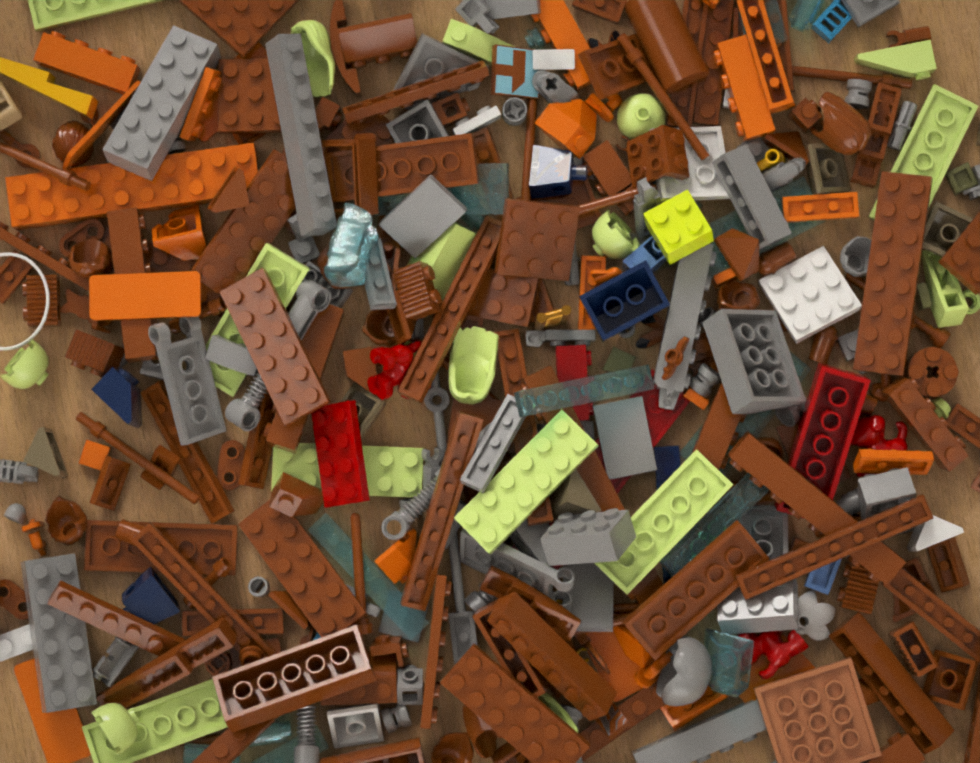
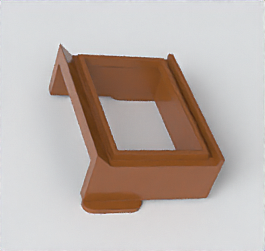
[321,133,379,219]

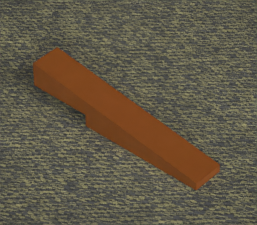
[96,617,237,709]

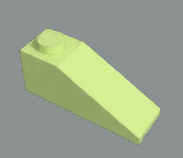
[442,19,515,66]
[854,40,937,80]
[921,250,969,328]

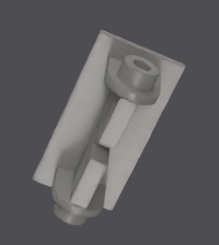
[92,636,139,688]

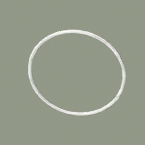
[0,252,50,351]

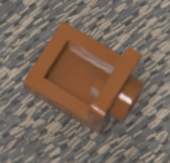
[140,444,181,490]
[369,634,409,667]

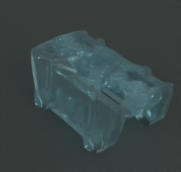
[324,203,379,287]

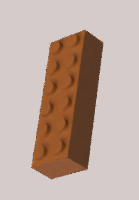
[212,625,377,733]

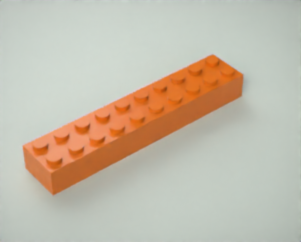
[5,143,259,230]

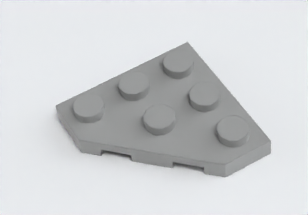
[393,33,489,110]

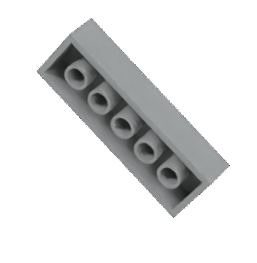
[102,25,221,181]
[20,553,97,713]

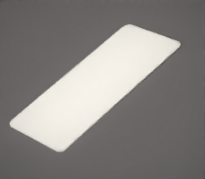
[533,49,575,70]

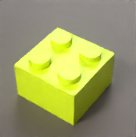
[643,189,714,265]

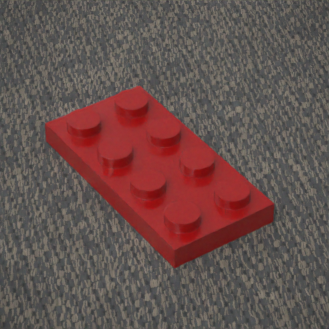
[311,400,370,508]

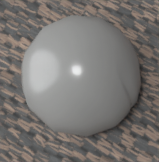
[840,236,872,277]

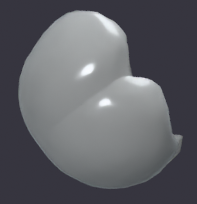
[656,636,713,706]

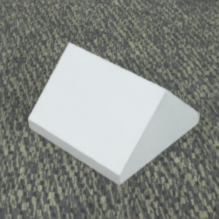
[907,515,964,552]
[327,704,384,749]

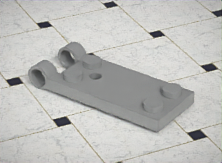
[148,317,226,445]
[460,528,575,611]

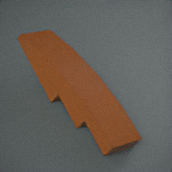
[850,82,902,189]
[480,565,581,642]

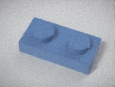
[804,559,841,595]

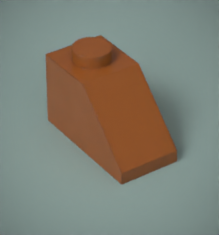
[269,472,324,517]

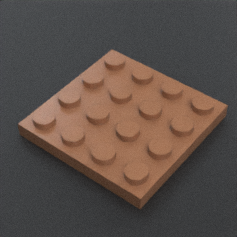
[753,657,882,763]

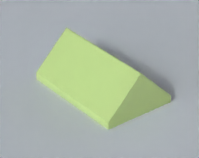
[407,222,477,300]

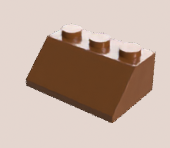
[338,13,417,69]
[321,652,397,706]

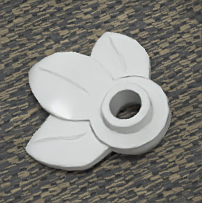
[795,590,835,641]

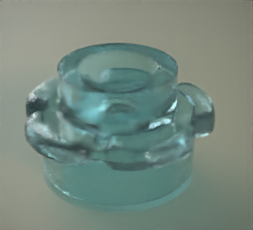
[524,28,545,50]

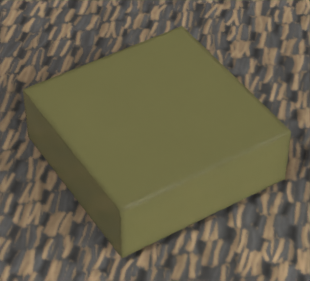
[945,162,979,196]
[916,282,932,311]
[602,346,636,380]

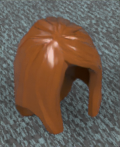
[810,92,872,155]
[462,704,503,759]

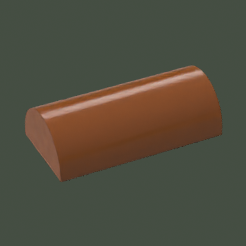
[624,0,710,95]
[320,737,425,763]

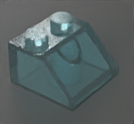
[704,628,754,698]

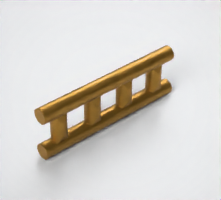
[534,305,571,331]

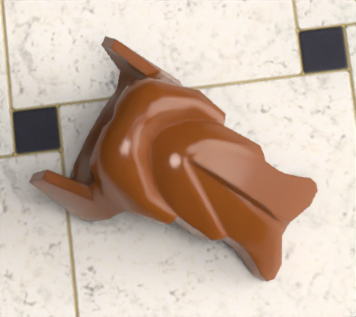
[60,289,113,334]

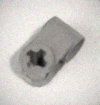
[532,70,580,104]

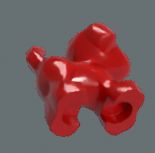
[367,341,431,400]
[851,415,908,477]
[731,630,809,680]

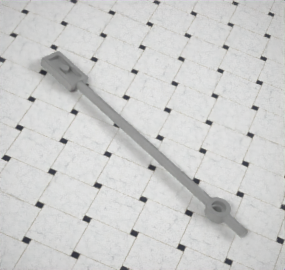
[424,370,478,664]

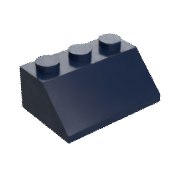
[579,260,670,343]
[91,367,142,429]

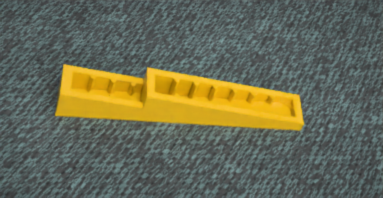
[0,57,99,120]

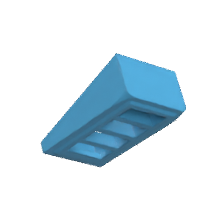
[810,0,852,44]

